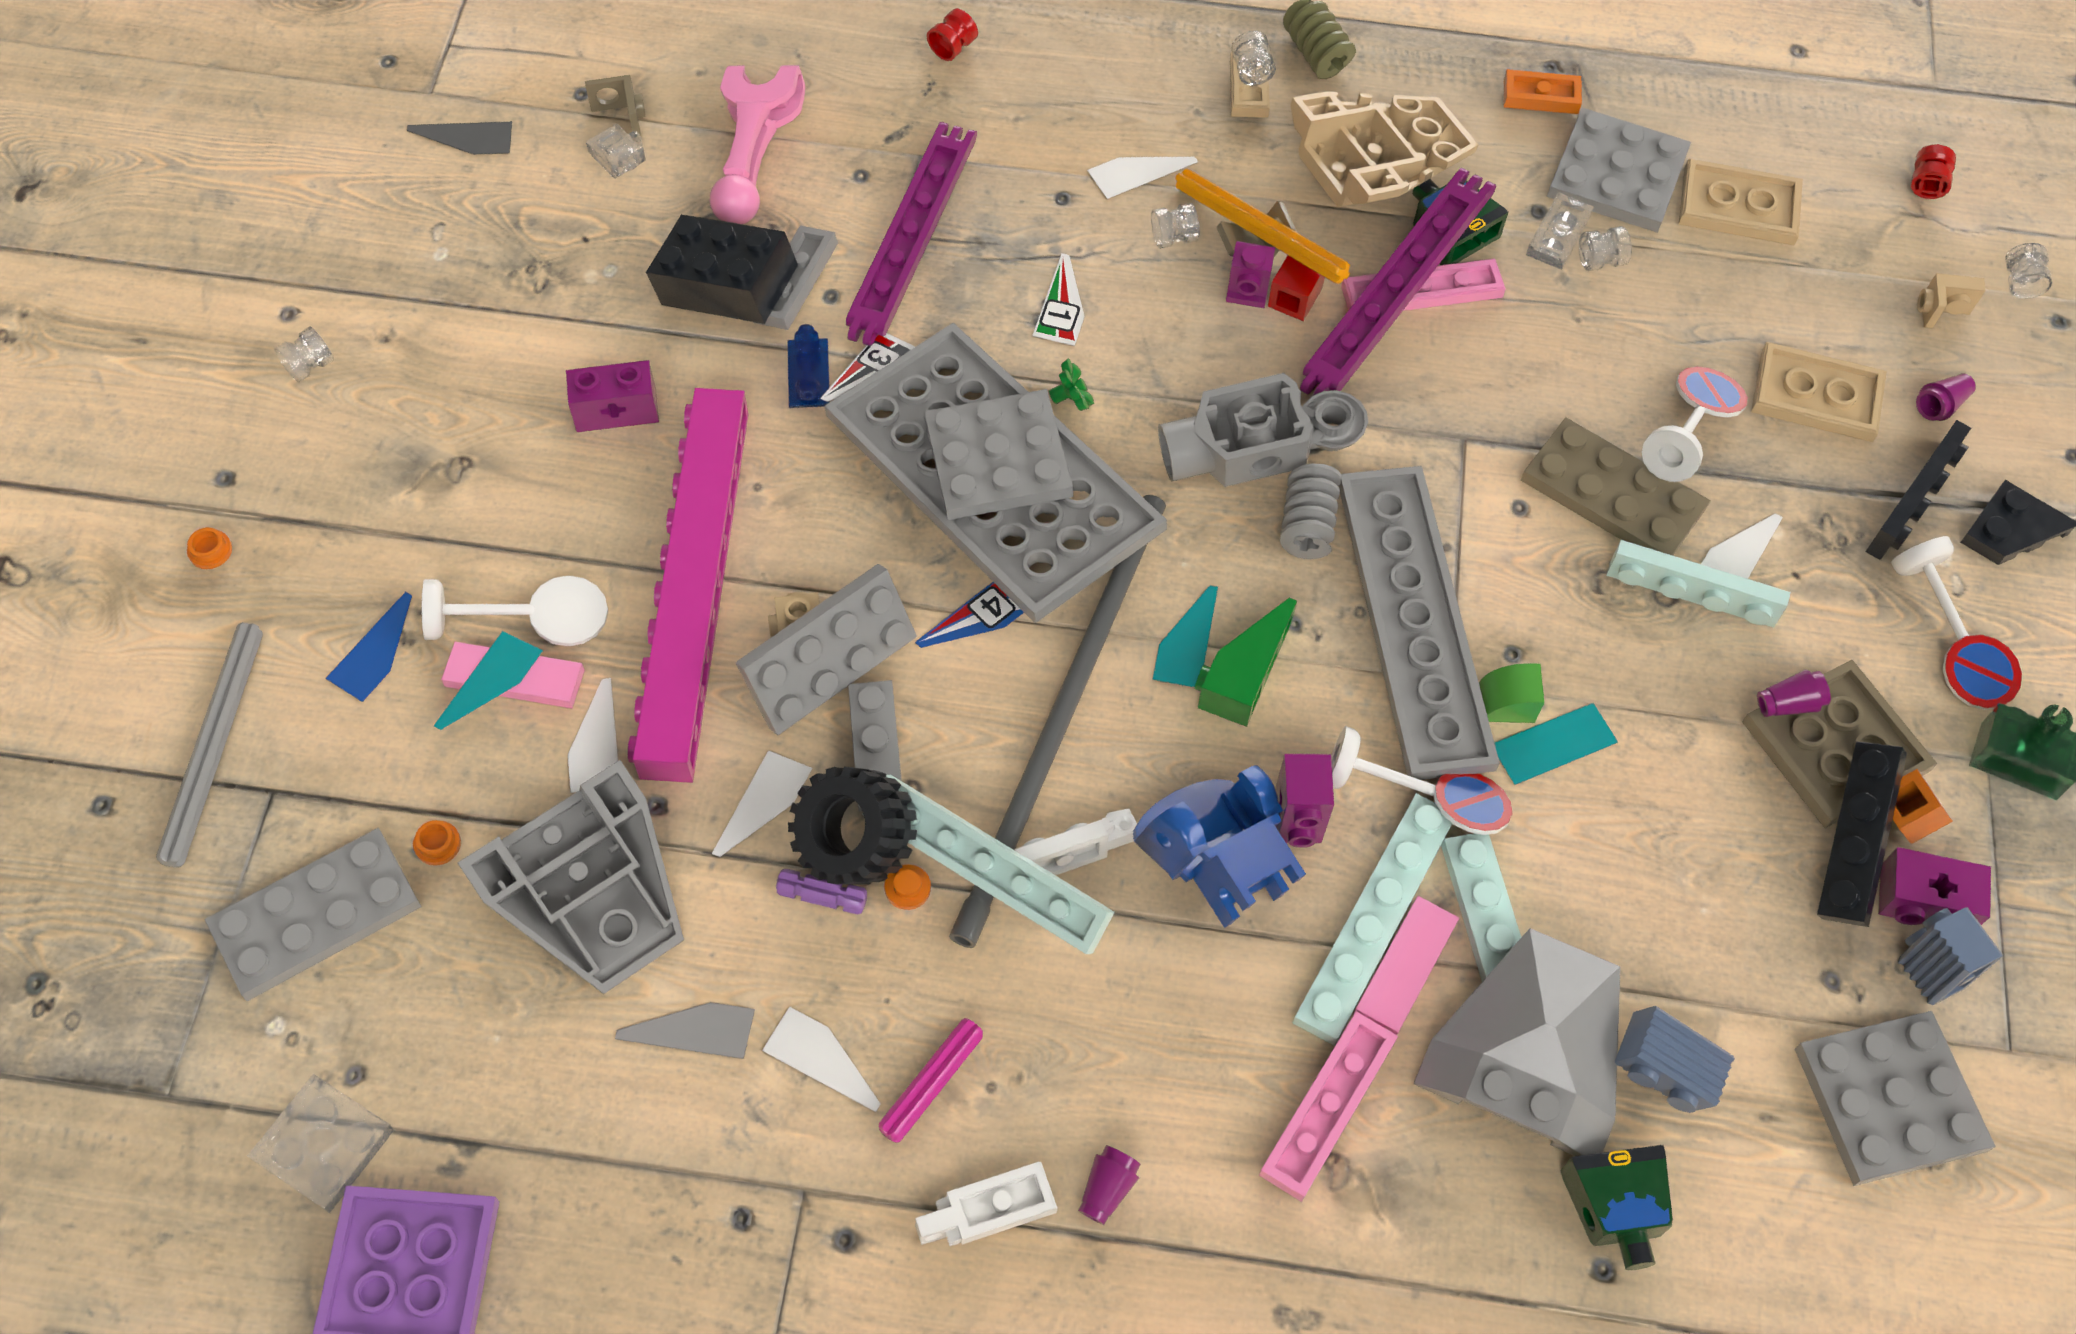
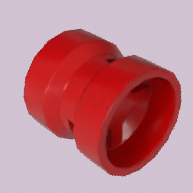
[927,8,978,61]
[1911,144,1956,199]

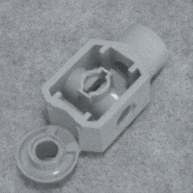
[1158,373,1368,487]

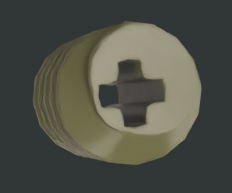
[1283,0,1356,79]

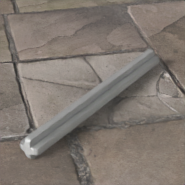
[156,622,263,868]

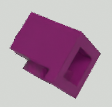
[1226,241,1276,308]

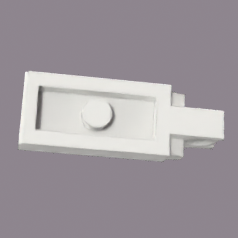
[1015,809,1137,875]
[915,1162,1058,1246]

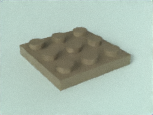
[1742,660,1937,828]

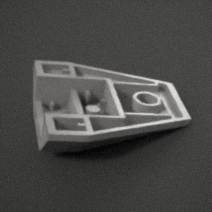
[458,760,684,994]

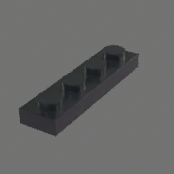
[1865,420,1971,560]
[1817,741,1907,927]

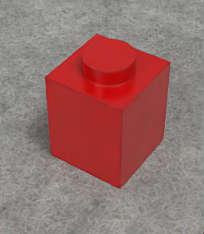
[1267,255,1325,321]

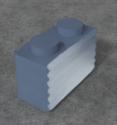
[1898,907,2003,1005]
[1615,1006,1735,1113]

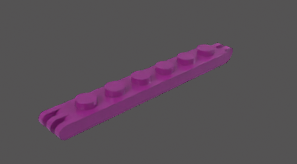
[846,122,977,346]
[1300,167,1496,396]

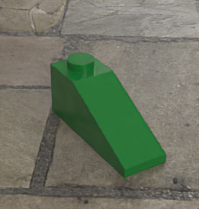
[1194,597,1297,727]

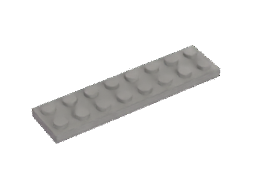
[1339,466,1500,780]

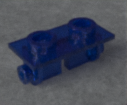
[787,324,830,408]

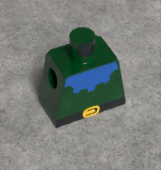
[1412,179,1509,265]
[1560,1145,1673,1270]

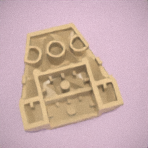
[1291,91,1478,207]

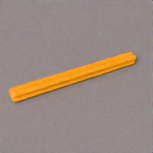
[1175,169,1350,284]

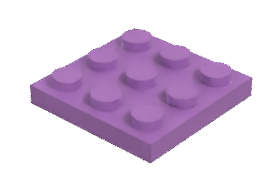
[313,1186,500,1334]

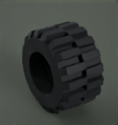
[788,767,917,885]

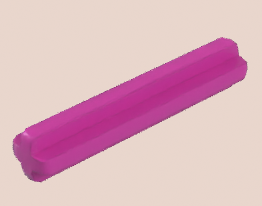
[878,1018,983,1143]

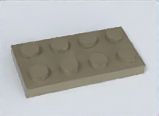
[1520,417,1711,556]

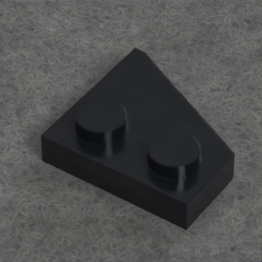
[1960,480,2076,565]

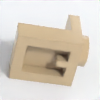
[1917,273,1986,328]

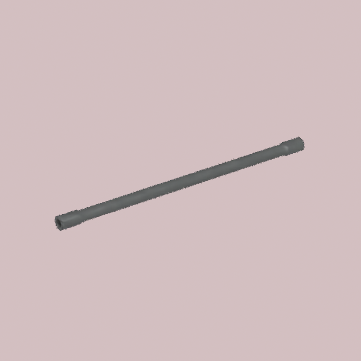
[949,495,1166,948]

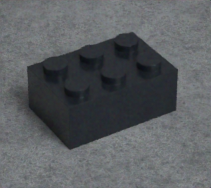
[646,214,798,324]

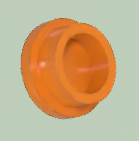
[187,527,232,569]
[413,820,461,866]
[884,864,931,910]

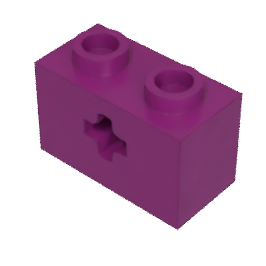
[566,360,659,432]
[1275,754,1334,848]
[1878,847,1991,925]

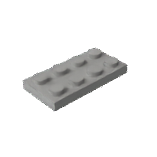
[735,564,917,735]
[204,828,422,1001]

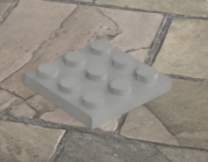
[1547,108,1691,233]
[924,389,1073,520]
[1795,1011,1996,1186]

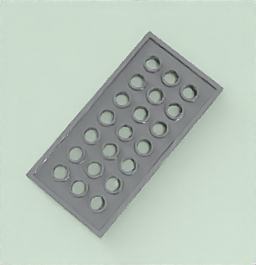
[825,323,1167,623]

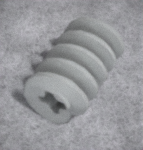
[1280,463,1342,559]

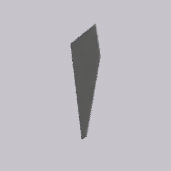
[407,121,512,155]

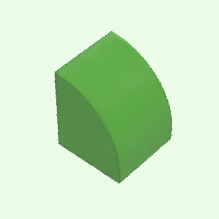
[1479,663,1545,723]

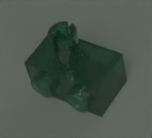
[1969,703,2076,801]

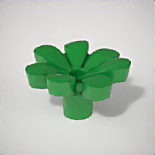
[1049,358,1094,411]

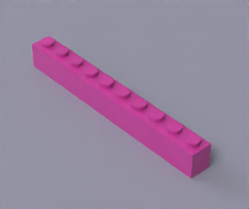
[628,388,749,783]

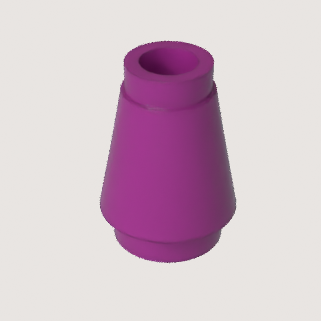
[1916,373,1976,421]
[1757,669,1831,717]
[1078,1145,1141,1225]

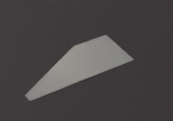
[615,1002,755,1059]

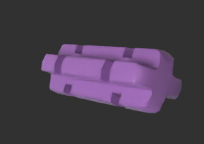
[776,869,867,915]

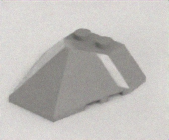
[1413,928,1620,1156]

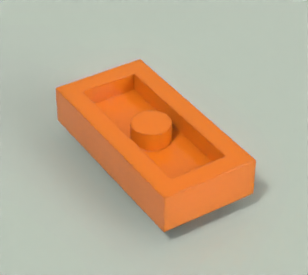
[1504,69,1582,114]

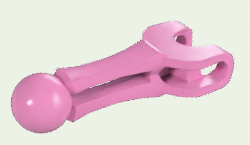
[710,65,805,224]

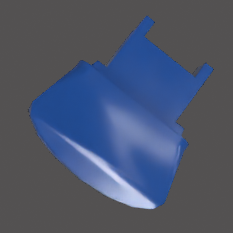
[1133,765,1306,928]

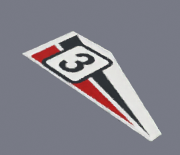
[821,333,915,402]

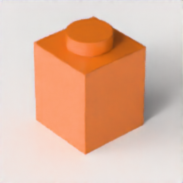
[1893,769,1953,844]

